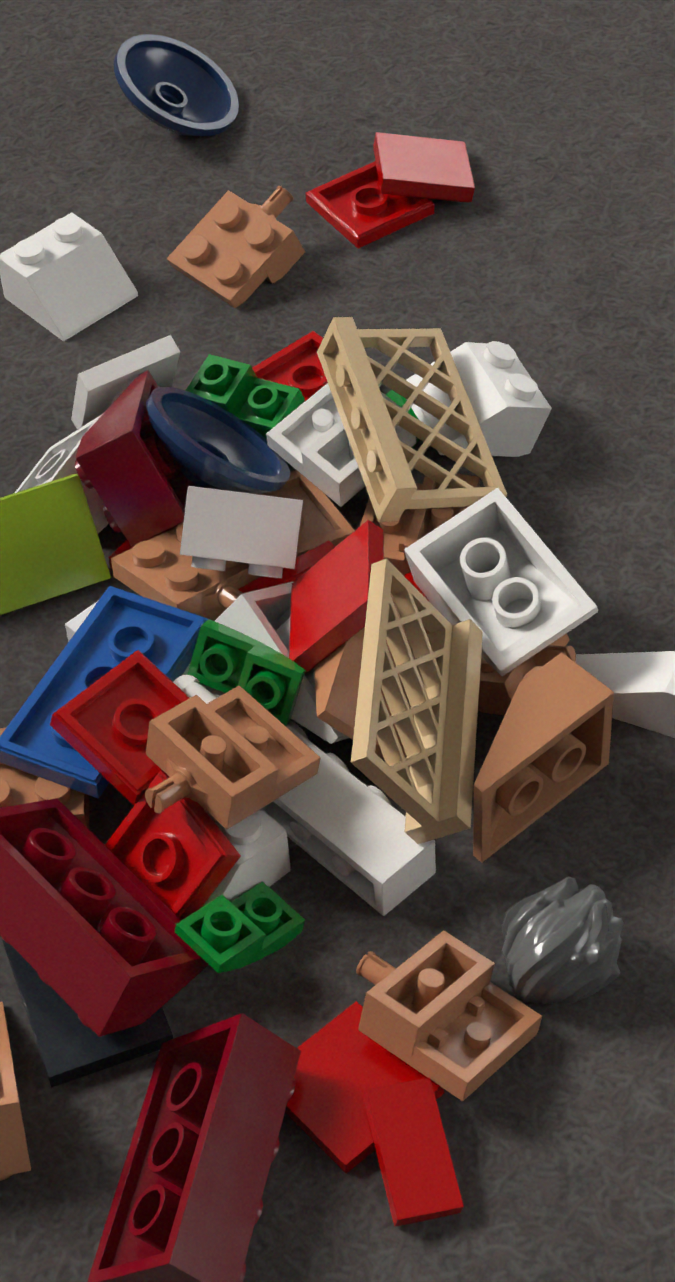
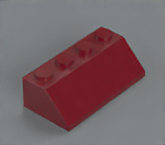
[0,798,209,1037]
[87,1013,301,1282]

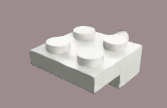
[266,383,416,507]

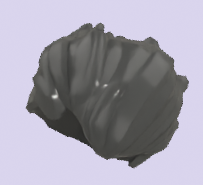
[502,877,624,1005]

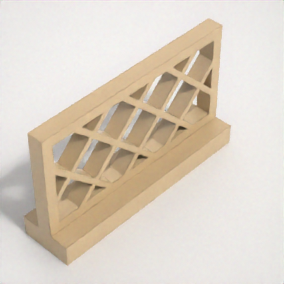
[317,317,507,522]
[351,558,483,844]

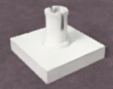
[71,335,180,429]

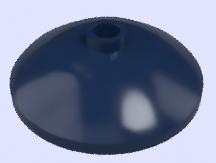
[114,34,239,137]
[146,387,290,494]

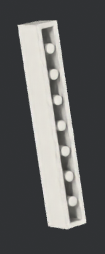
[65,600,436,916]

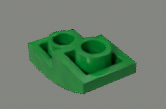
[185,354,305,437]
[187,619,305,726]
[175,881,305,973]

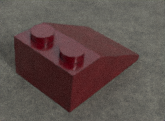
[75,370,195,547]

